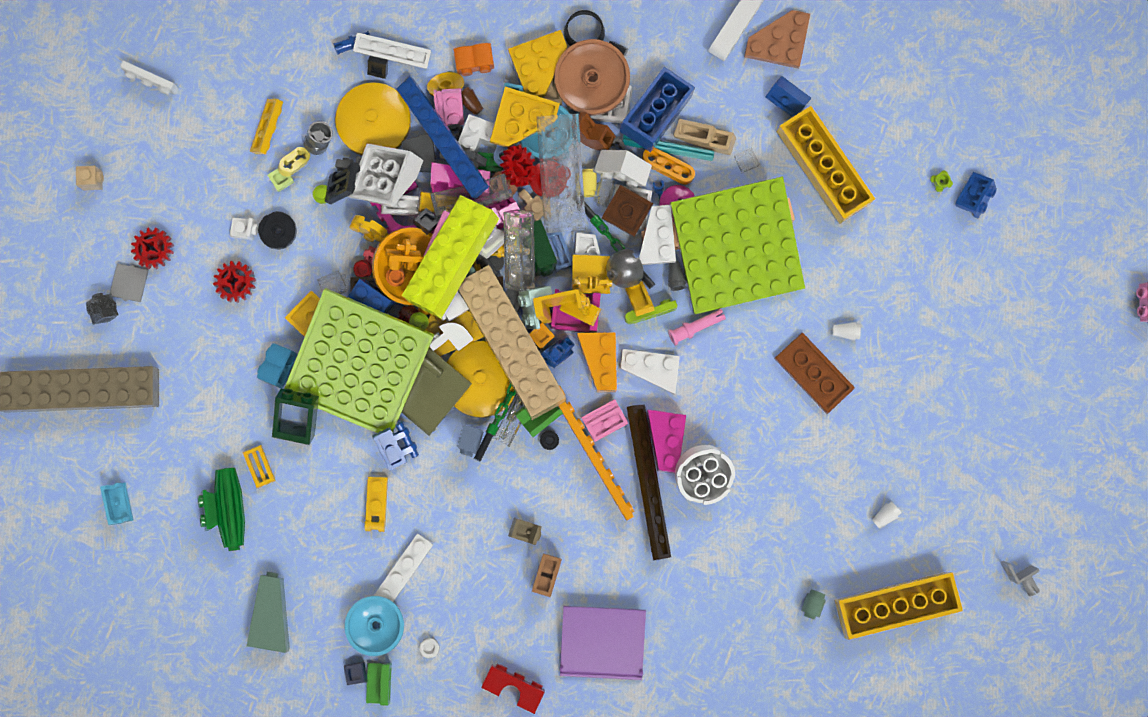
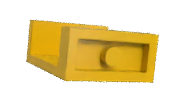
[533,289,591,324]

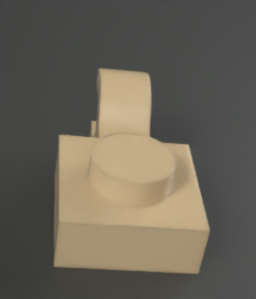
[519,189,550,221]

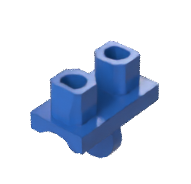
[541,337,575,368]

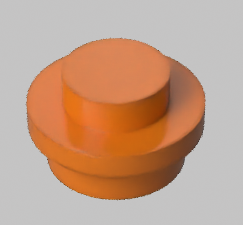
[386,268,405,287]

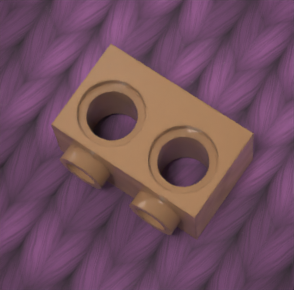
[532,553,562,597]

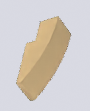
[674,119,736,156]

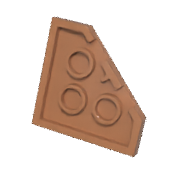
[744,10,810,69]

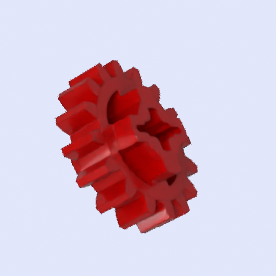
[500,145,536,187]
[131,227,174,269]
[213,261,256,303]

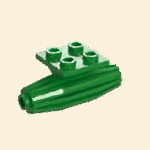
[197,468,245,551]

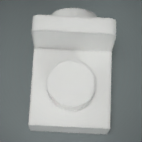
[230,217,258,240]

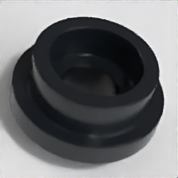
[540,431,559,450]

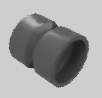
[304,121,333,155]

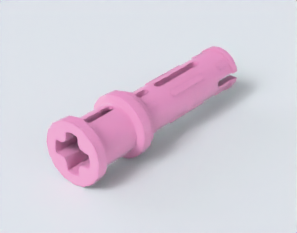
[668,309,726,346]

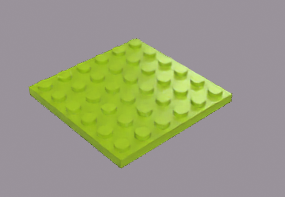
[670,176,805,314]
[284,288,435,433]

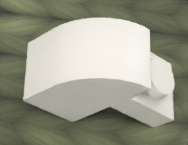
[430,323,473,351]

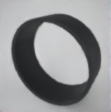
[564,10,605,46]

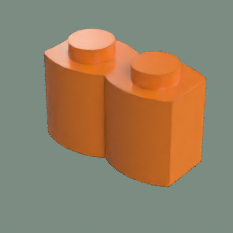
[453,43,494,76]

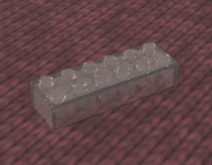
[536,114,586,233]

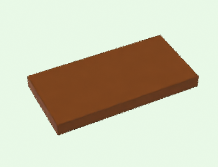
[774,332,855,414]

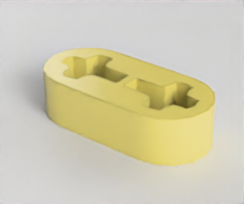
[278,147,310,177]

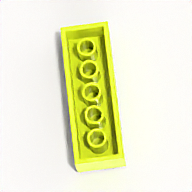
[402,195,499,319]

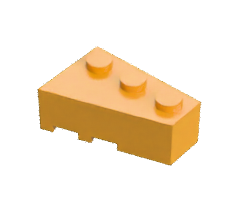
[577,332,617,393]

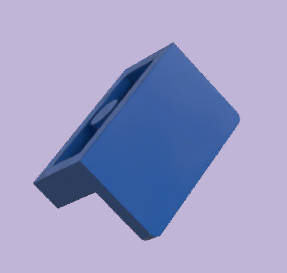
[765,76,811,117]

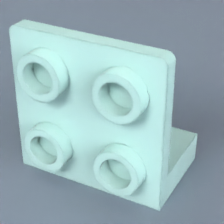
[518,286,552,329]

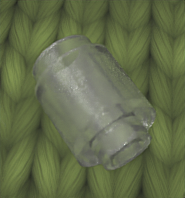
[593,178,616,208]

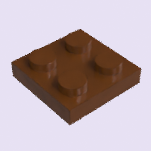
[601,185,653,237]

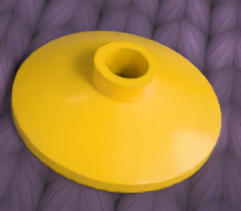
[427,72,464,96]

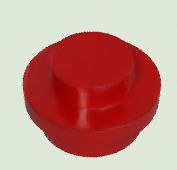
[353,260,372,277]

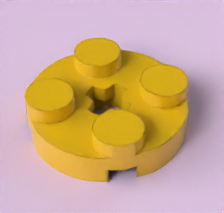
[349,215,388,242]

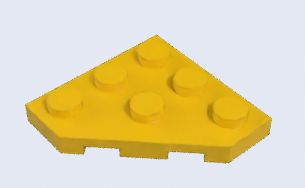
[508,30,567,97]
[490,87,560,148]
[425,311,484,356]

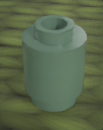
[801,589,826,620]

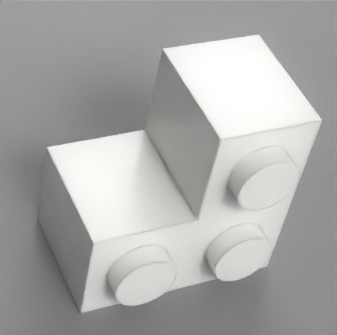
[458,114,497,154]
[594,150,652,188]

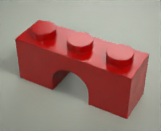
[481,663,545,714]

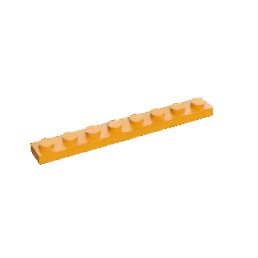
[558,385,635,521]

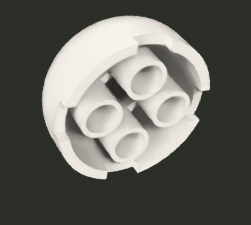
[675,445,735,505]

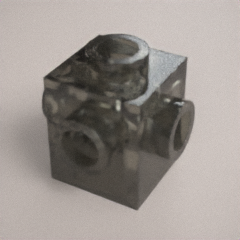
[86,293,118,324]

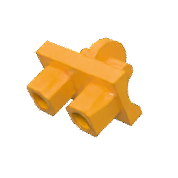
[385,239,424,271]

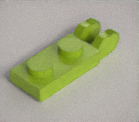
[625,299,678,324]

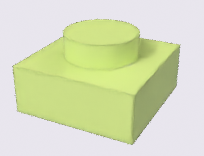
[268,166,294,192]

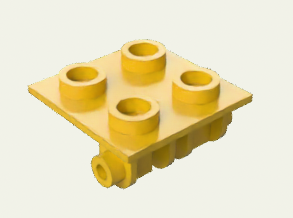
[572,255,612,294]

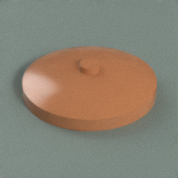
[555,39,630,116]

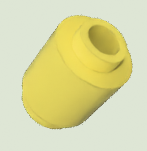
[578,169,597,197]

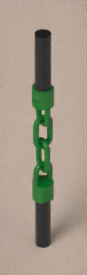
[573,194,655,289]
[474,383,516,462]

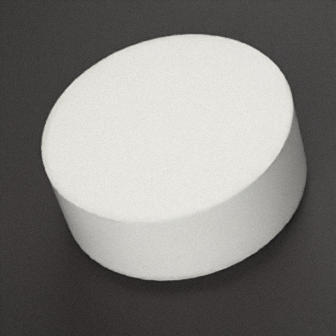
[419,638,440,658]

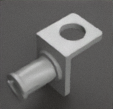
[1001,561,1040,596]

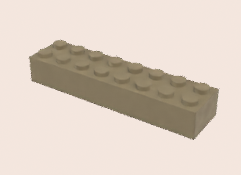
[0,366,159,413]

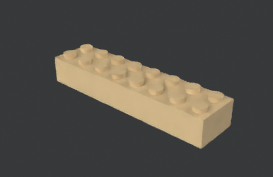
[458,265,566,420]

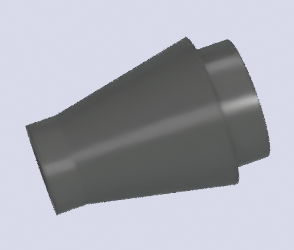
[668,261,687,291]

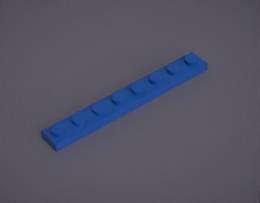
[397,76,490,199]

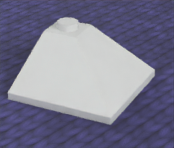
[348,144,423,207]

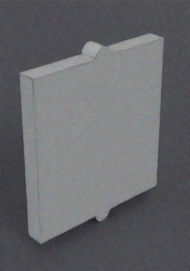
[109,264,149,302]

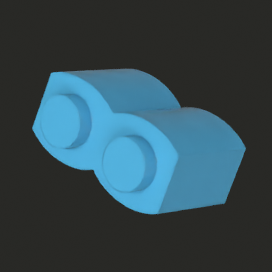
[257,343,298,388]

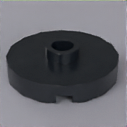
[258,211,297,250]

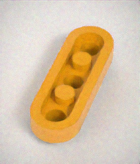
[642,148,695,185]

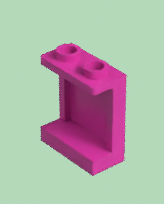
[548,289,601,333]

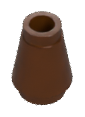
[461,87,484,116]

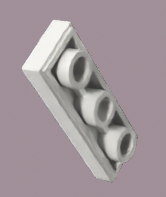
[120,61,179,95]

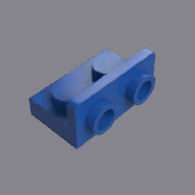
[955,172,997,218]

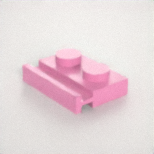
[433,88,464,126]
[581,399,629,442]

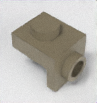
[508,518,542,545]

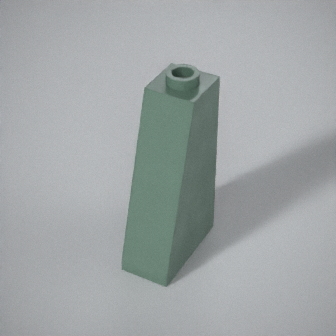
[246,572,290,653]

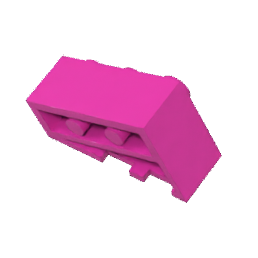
[431,163,491,200]
[647,410,686,474]

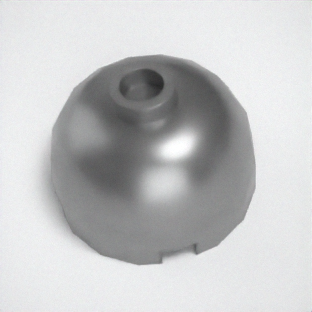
[606,249,643,288]

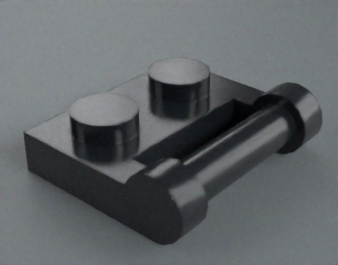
[325,162,360,204]

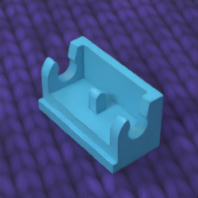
[100,483,134,525]

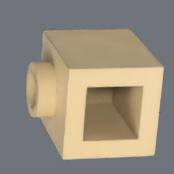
[76,165,104,191]

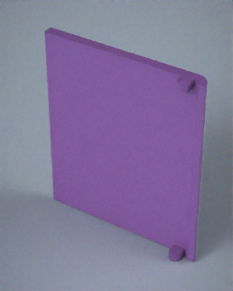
[560,606,646,680]

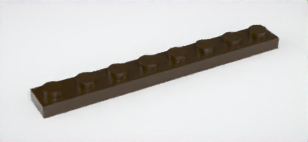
[627,405,671,561]

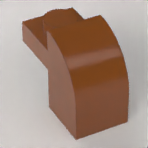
[573,112,616,151]

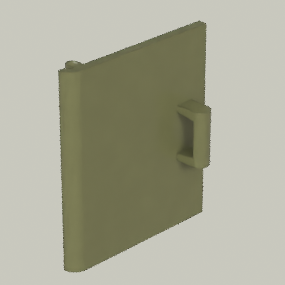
[401,348,472,436]

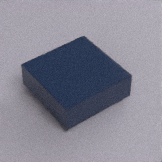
[344,662,368,685]

